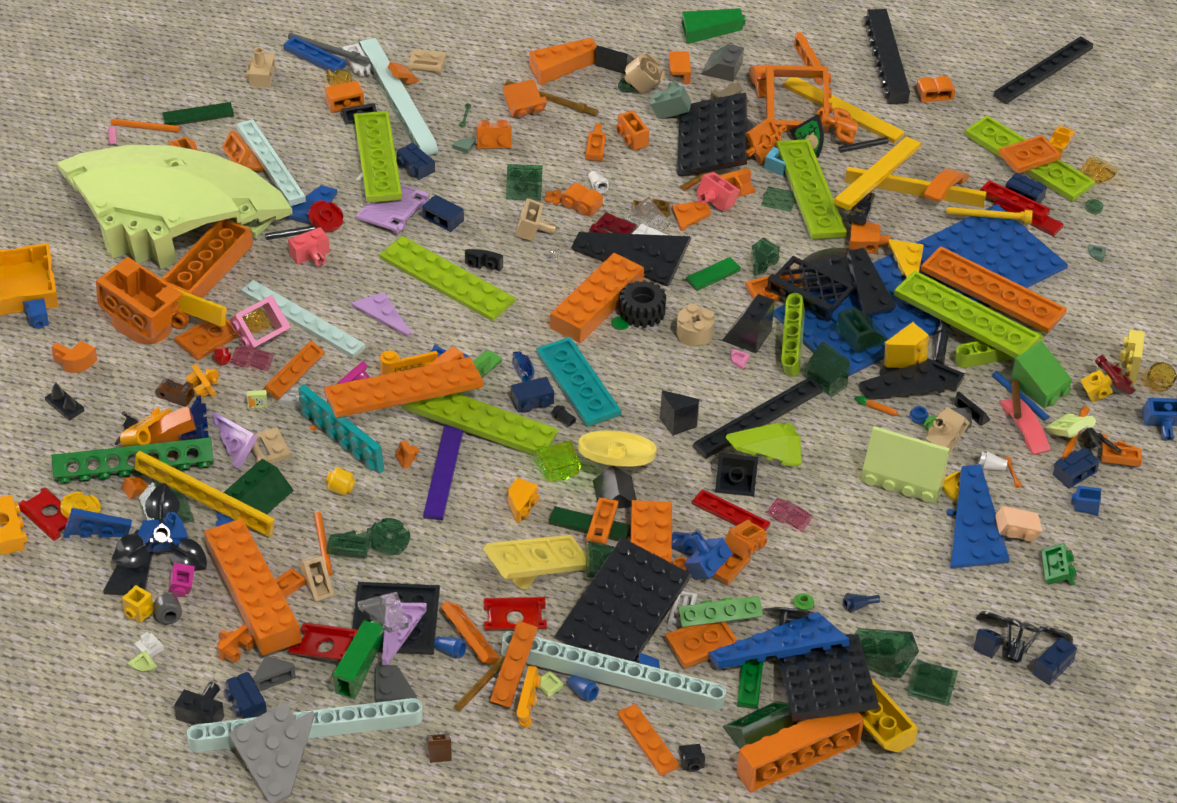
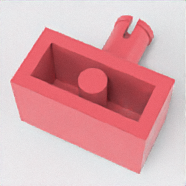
[696,172,740,211]
[288,227,330,266]

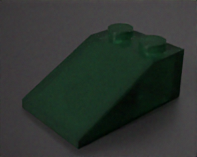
[854,628,919,678]

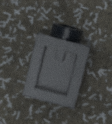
[678,743,705,772]

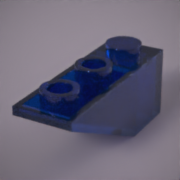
[181,395,209,441]

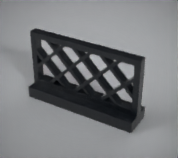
[768,255,854,322]

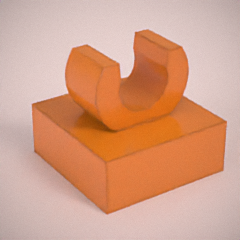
[395,441,420,469]

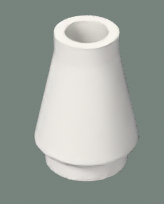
[588,171,609,194]
[977,451,1007,471]

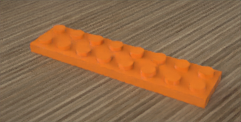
[921,246,1067,334]
[324,357,484,418]

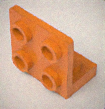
[222,130,265,172]

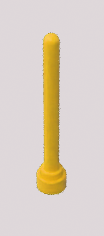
[946,207,1032,225]

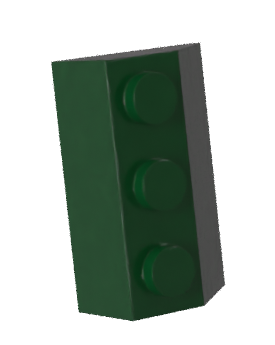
[223,458,294,515]
[722,701,801,749]

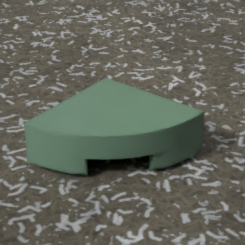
[452,138,476,153]
[1088,244,1106,263]

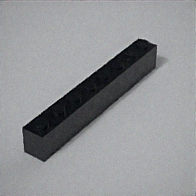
[864,9,910,104]

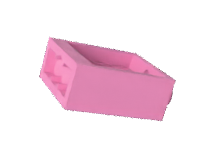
[230,295,291,351]

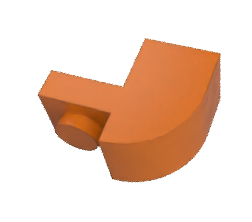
[749,64,776,98]
[51,341,98,373]

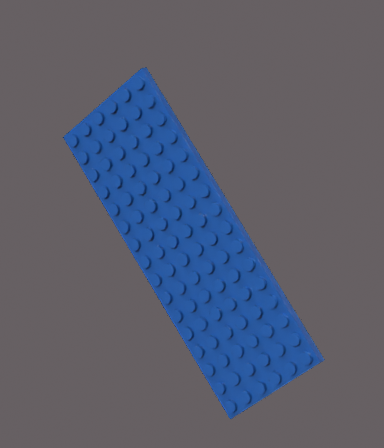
[773,204,1068,380]

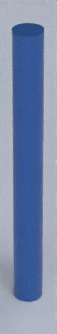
[992,371,1049,421]

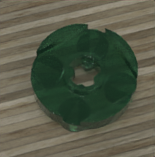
[369,518,411,555]

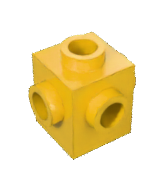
[1080,369,1113,402]
[122,585,154,623]

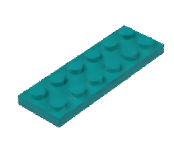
[536,337,621,427]
[298,384,385,474]

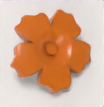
[544,189,562,205]

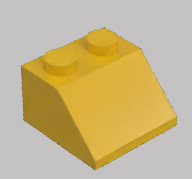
[884,322,929,368]

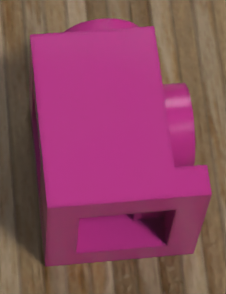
[168,562,195,597]

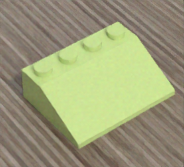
[861,426,950,503]

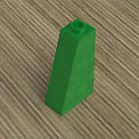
[681,8,746,44]
[333,620,384,700]

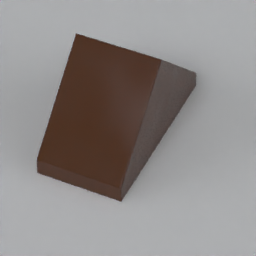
[427,733,452,763]

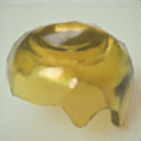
[325,68,353,86]
[242,308,271,333]
[1146,362,1177,392]

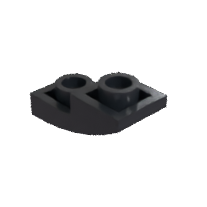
[465,249,503,271]

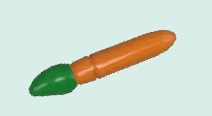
[855,396,899,416]

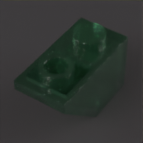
[751,237,780,277]

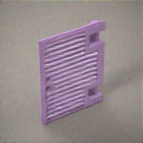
[355,184,430,234]

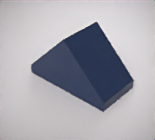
[974,628,1007,659]

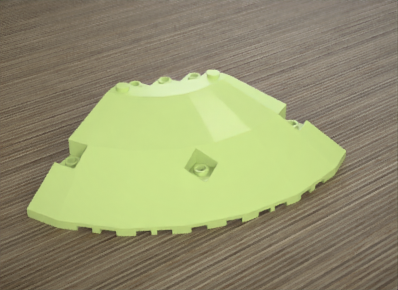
[57,145,293,269]

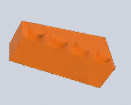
[529,38,597,86]

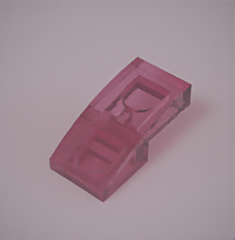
[230,347,274,371]
[766,498,813,532]

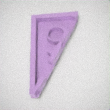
[352,292,411,337]
[212,412,258,469]
[382,602,427,665]

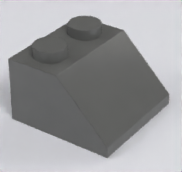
[701,44,744,82]

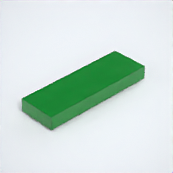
[686,257,741,291]
[737,659,764,709]

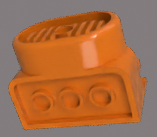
[96,257,183,344]

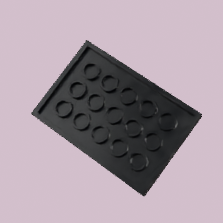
[677,92,747,176]
[555,537,692,662]
[778,634,879,721]

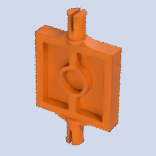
[745,117,787,165]

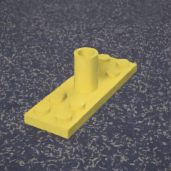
[483,535,593,589]

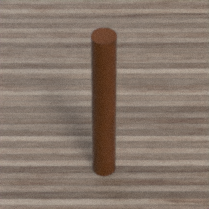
[1011,379,1022,419]

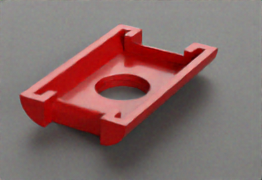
[19,488,68,541]
[484,597,547,631]
[288,622,358,661]

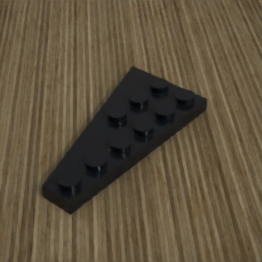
[571,232,692,286]

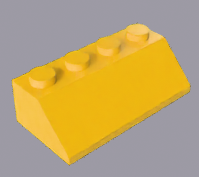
[859,677,918,753]

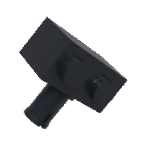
[174,682,224,725]

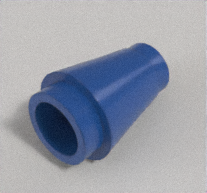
[434,636,467,659]
[567,675,599,701]

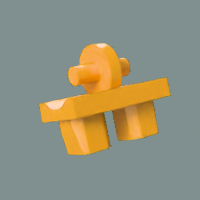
[186,364,220,399]

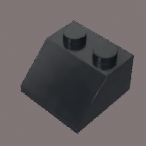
[715,452,758,496]

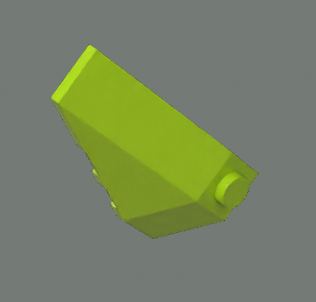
[726,423,801,467]

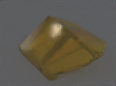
[1079,157,1117,185]

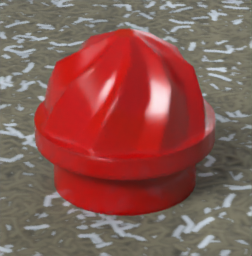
[212,347,232,366]

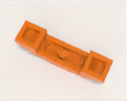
[923,168,970,202]

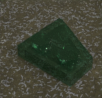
[327,528,373,559]

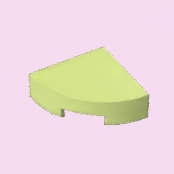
[128,650,158,672]

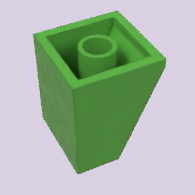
[1010,341,1072,408]

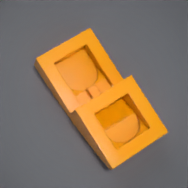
[1049,125,1075,154]

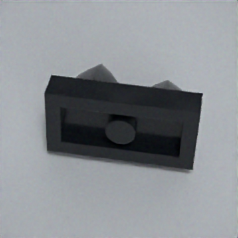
[45,383,85,421]

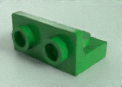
[1041,543,1077,585]

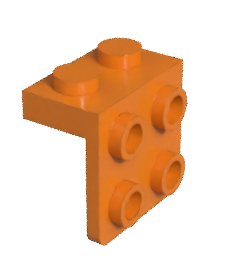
[502,79,547,118]
[476,120,512,149]

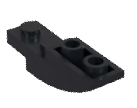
[848,192,875,224]

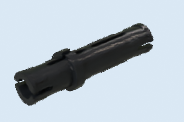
[933,319,951,365]

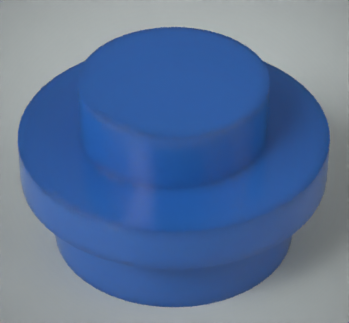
[909,406,929,424]

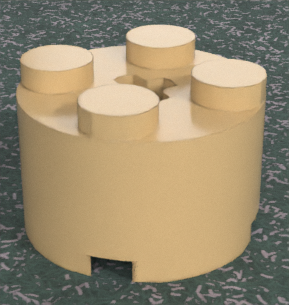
[625,53,664,94]
[676,304,715,347]

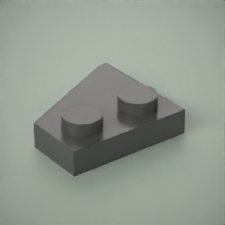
[375,665,417,703]

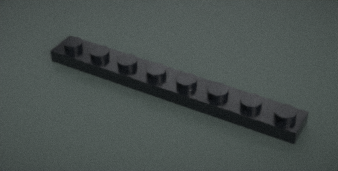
[994,36,1093,104]
[693,377,823,459]

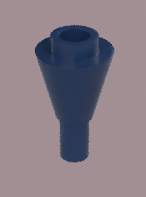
[843,593,880,613]

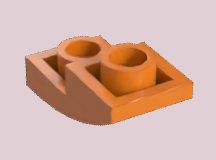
[387,62,419,84]

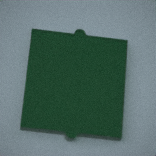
[761,186,796,212]

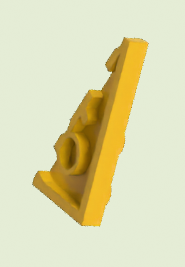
[888,239,924,278]

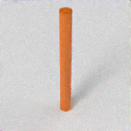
[111,119,180,133]
[1061,406,1089,459]
[314,512,333,576]

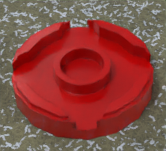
[308,200,344,233]

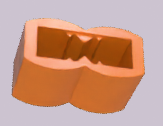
[916,76,955,102]
[562,183,603,217]

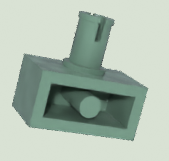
[650,81,691,119]

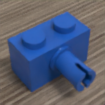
[1142,398,1177,440]
[138,512,188,552]
[684,530,733,580]

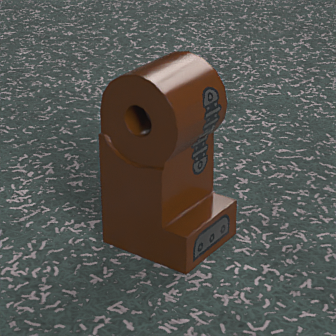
[155,378,195,407]

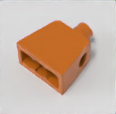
[849,222,891,254]

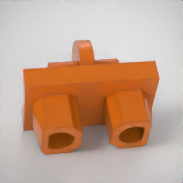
[217,624,255,663]

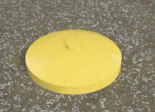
[578,430,657,467]

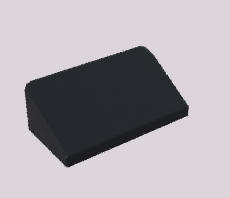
[341,103,377,125]
[955,391,990,426]

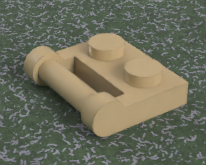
[408,49,446,74]
[252,427,291,463]

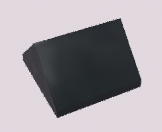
[595,45,635,74]
[660,390,700,436]
[593,466,637,509]

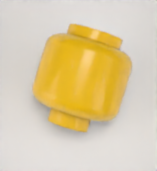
[325,467,356,496]

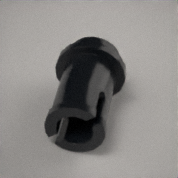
[552,405,576,427]

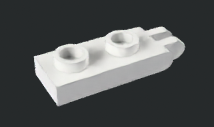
[343,43,371,77]

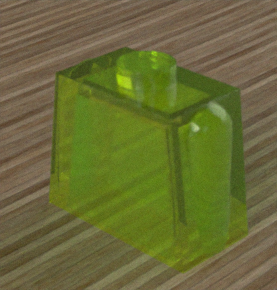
[534,440,581,482]

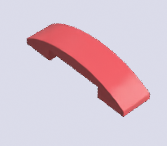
[999,398,1051,455]

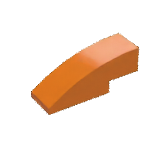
[148,406,196,444]

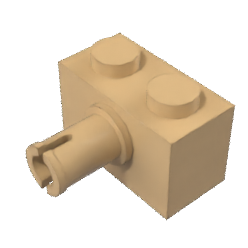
[246,47,275,87]
[515,198,556,241]
[926,407,970,454]

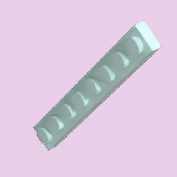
[237,119,306,206]
[241,280,366,358]

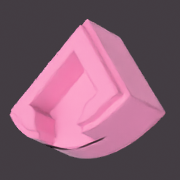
[108,126,117,144]
[731,349,750,370]

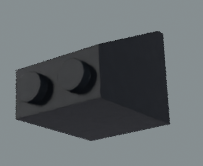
[722,294,775,354]

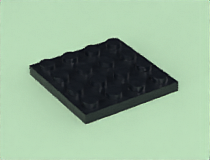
[352,582,440,655]

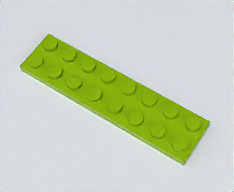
[354,111,402,203]
[965,115,1095,202]
[775,139,847,239]
[379,235,516,322]
[894,270,1041,358]
[401,393,559,459]

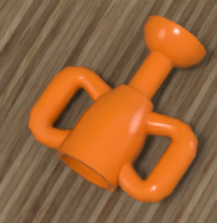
[816,108,858,144]

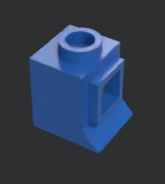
[23,298,49,328]
[1071,486,1102,516]

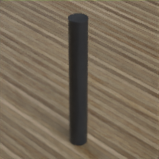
[838,137,889,153]
[265,225,317,240]

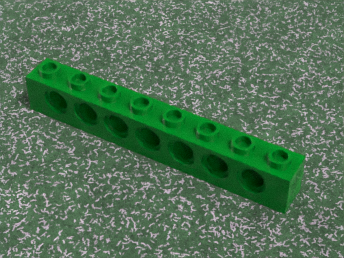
[51,437,214,484]

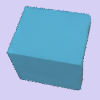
[764,147,786,176]

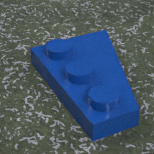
[284,185,337,225]
[63,508,132,538]

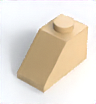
[299,555,334,601]

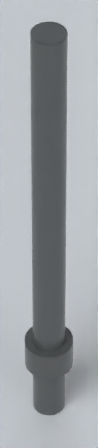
[288,33,370,64]

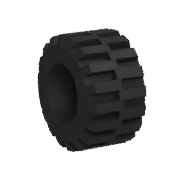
[619,280,666,328]

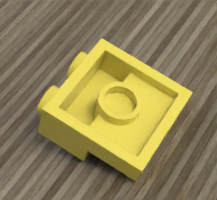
[1119,330,1145,383]

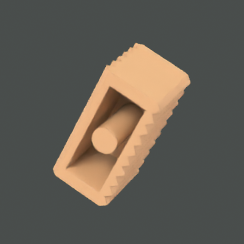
[995,506,1042,541]

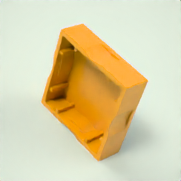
[0,243,59,315]

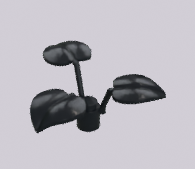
[112,483,207,572]
[976,611,1073,662]

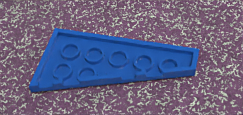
[950,464,1010,569]
[708,612,850,669]

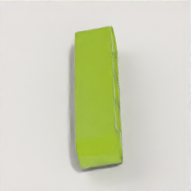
[781,293,805,377]
[954,331,1043,368]

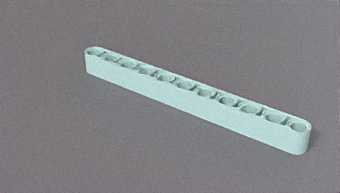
[358,38,438,156]
[501,631,726,711]
[187,698,423,752]

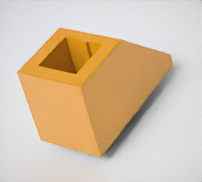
[508,477,540,524]

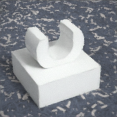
[134,632,164,657]

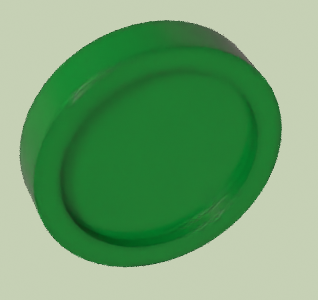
[611,316,630,330]

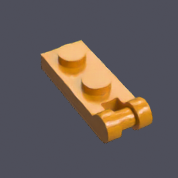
[517,666,541,728]

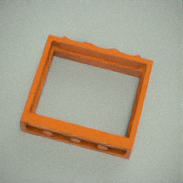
[765,65,832,134]

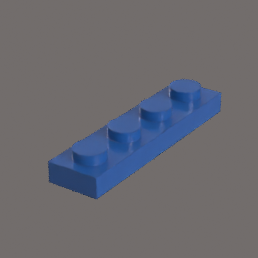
[283,36,346,75]

